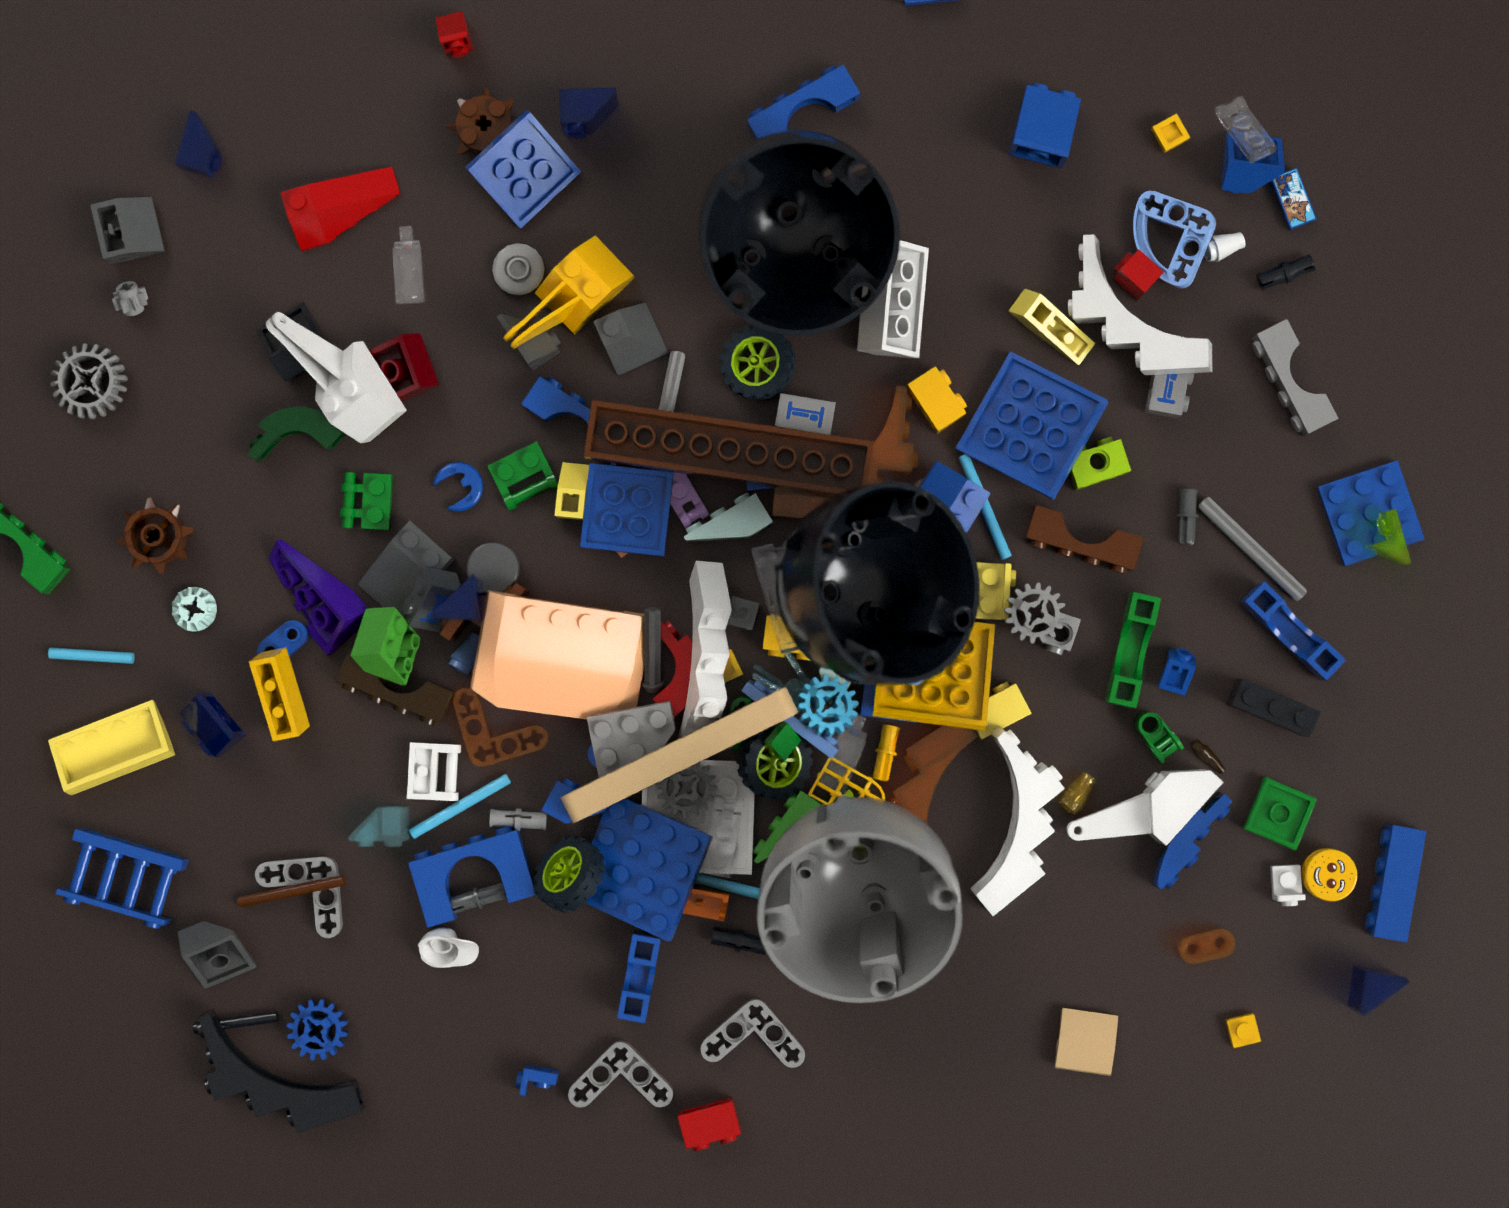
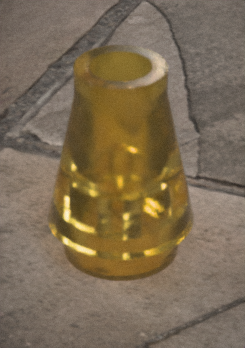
[1058,772,1096,815]

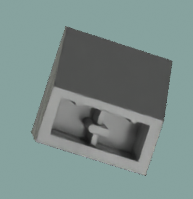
[90,197,165,265]

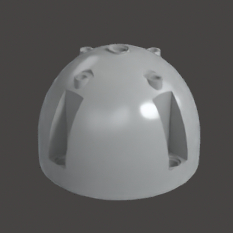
[758,796,962,1003]

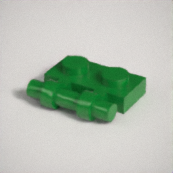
[340,472,393,531]

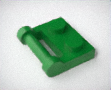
[487,442,558,511]

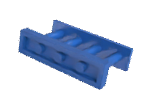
[56,828,189,929]

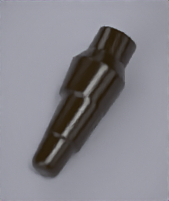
[1190,739,1225,774]

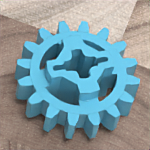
[796,675,859,738]

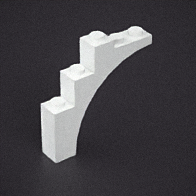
[1068,234,1212,375]
[677,561,732,739]
[970,726,1065,916]

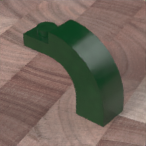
[247,407,347,463]

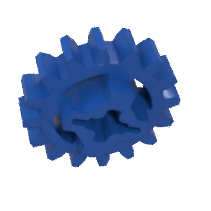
[286,998,349,1061]

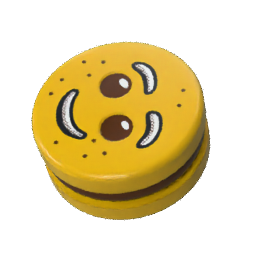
[1301,848,1357,902]

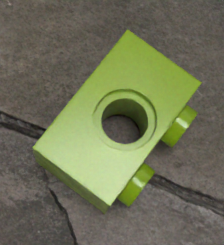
[1069,437,1131,490]

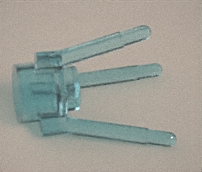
[752,650,811,706]

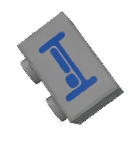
[1145,373,1194,418]
[775,393,836,435]

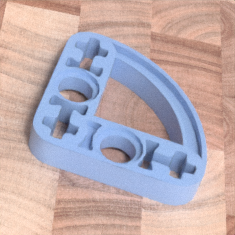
[1133,191,1216,289]

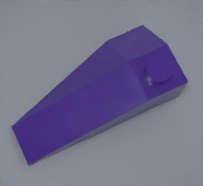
[268,539,369,656]

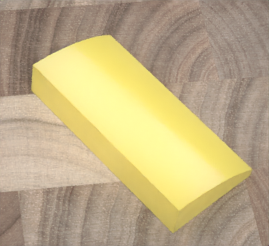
[48,700,175,795]

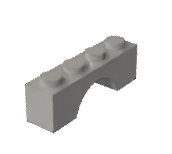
[1252,319,1339,436]

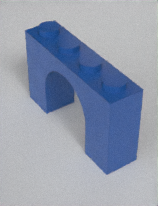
[408,826,536,928]

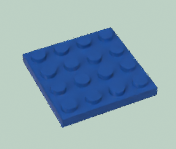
[956,351,1109,500]
[586,797,713,942]

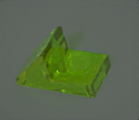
[1365,509,1411,566]

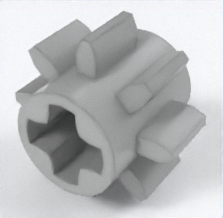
[112,281,148,316]

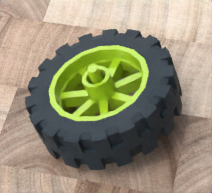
[720,325,796,401]
[736,724,813,800]
[533,835,605,913]

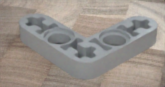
[255,856,343,938]
[700,998,805,1068]
[568,1040,674,1108]

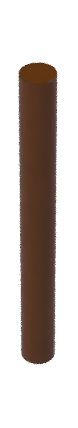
[237,875,346,907]

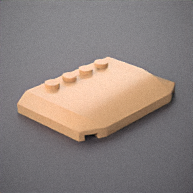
[470,590,644,719]

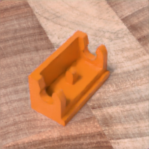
[683,886,729,921]

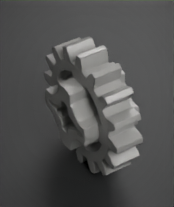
[1004,583,1066,644]

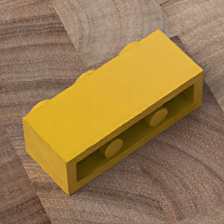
[249,647,310,741]

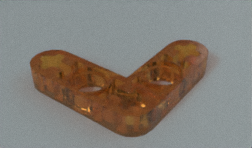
[453,688,549,767]

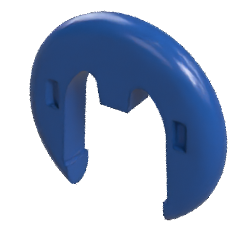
[433,462,483,512]

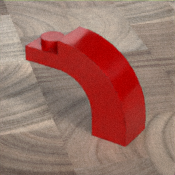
[653,621,692,718]

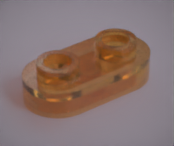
[1178,928,1235,964]

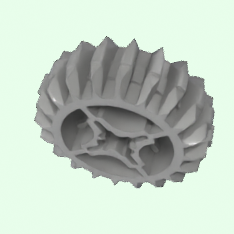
[50,343,128,419]

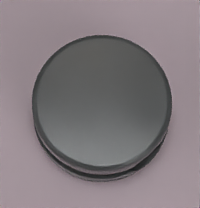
[467,542,520,593]

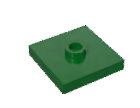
[1243,777,1317,850]

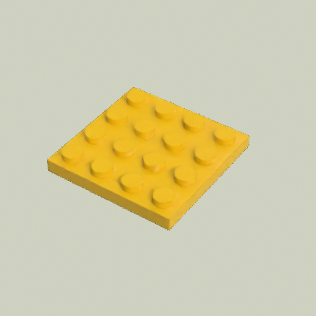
[872,622,995,731]

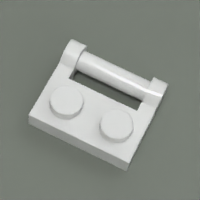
[407,742,461,801]

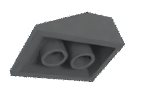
[357,520,455,617]

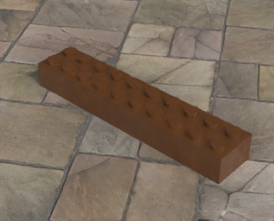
[584,400,874,496]

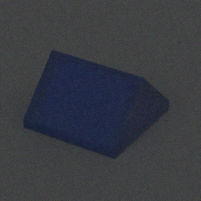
[431,574,483,621]
[1348,965,1409,1016]

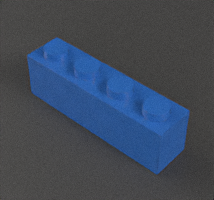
[1365,824,1427,943]

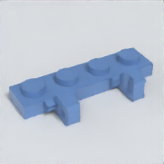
[741,679,840,759]

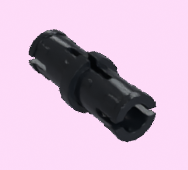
[1256,254,1316,291]
[710,926,766,955]

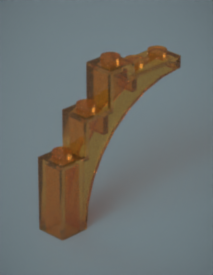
[772,386,918,520]
[890,725,977,824]

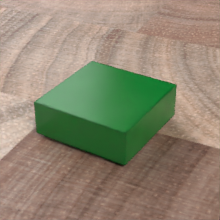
[764,721,801,762]

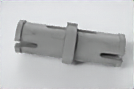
[490,808,547,831]

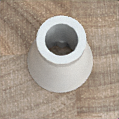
[1204,232,1245,263]

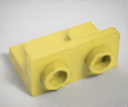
[976,562,1016,620]

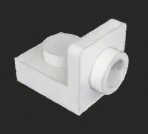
[1270,864,1306,906]

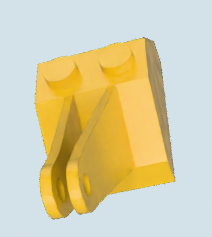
[503,235,635,349]

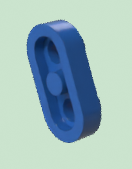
[257,620,309,657]

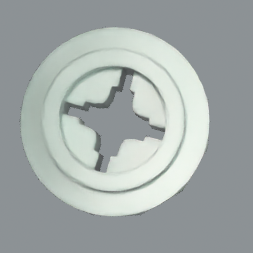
[171,587,217,631]

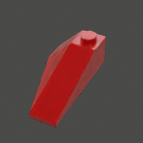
[281,166,400,251]

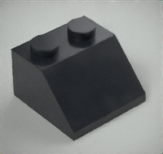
[256,302,328,382]

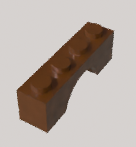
[1024,505,1144,574]

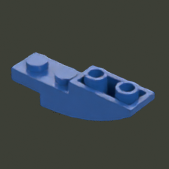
[1153,793,1233,890]

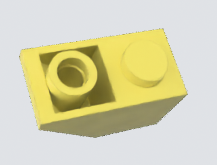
[555,462,589,521]

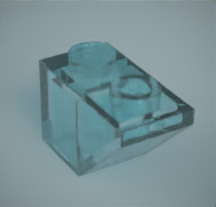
[349,806,409,847]

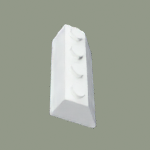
[857,240,929,358]

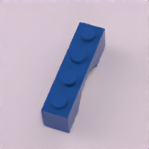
[747,64,860,140]
[521,376,619,466]
[1239,581,1346,681]

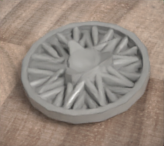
[492,243,545,296]

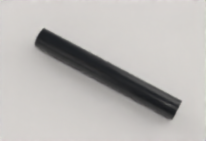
[193,1011,279,1034]

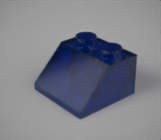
[559,87,619,139]
[180,692,246,757]

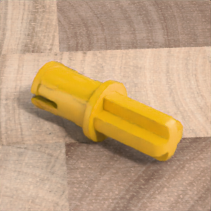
[873,724,900,781]

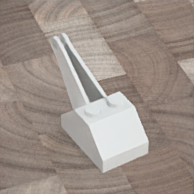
[266,312,407,443]
[1067,769,1223,846]

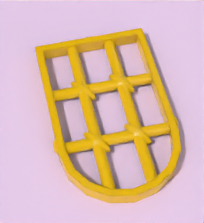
[808,757,885,805]

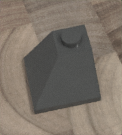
[593,302,669,376]
[497,314,561,371]
[178,921,257,989]

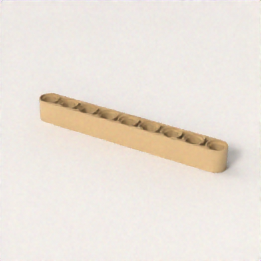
[560,687,798,823]

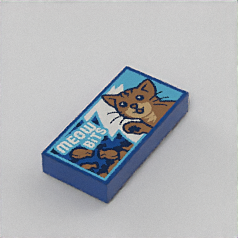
[1270,168,1317,231]

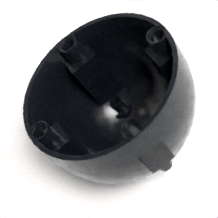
[698,130,900,336]
[774,481,979,686]

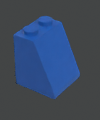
[1008,83,1081,169]

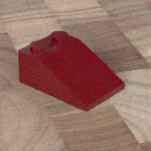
[369,333,439,401]

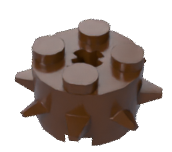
[447,89,514,156]
[117,498,194,574]

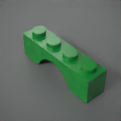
[0,501,71,594]
[1104,592,1161,708]

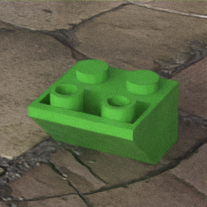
[351,607,421,685]

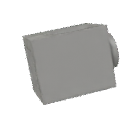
[1042,611,1081,655]

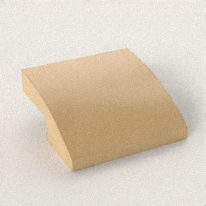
[1054,1008,1118,1076]

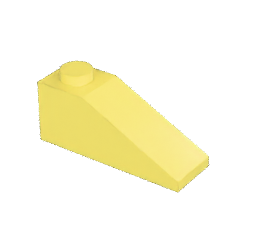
[1009,289,1095,366]

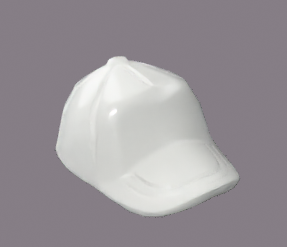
[418,927,479,968]

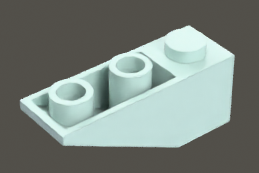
[683,492,773,542]

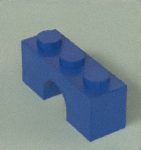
[617,931,661,1023]

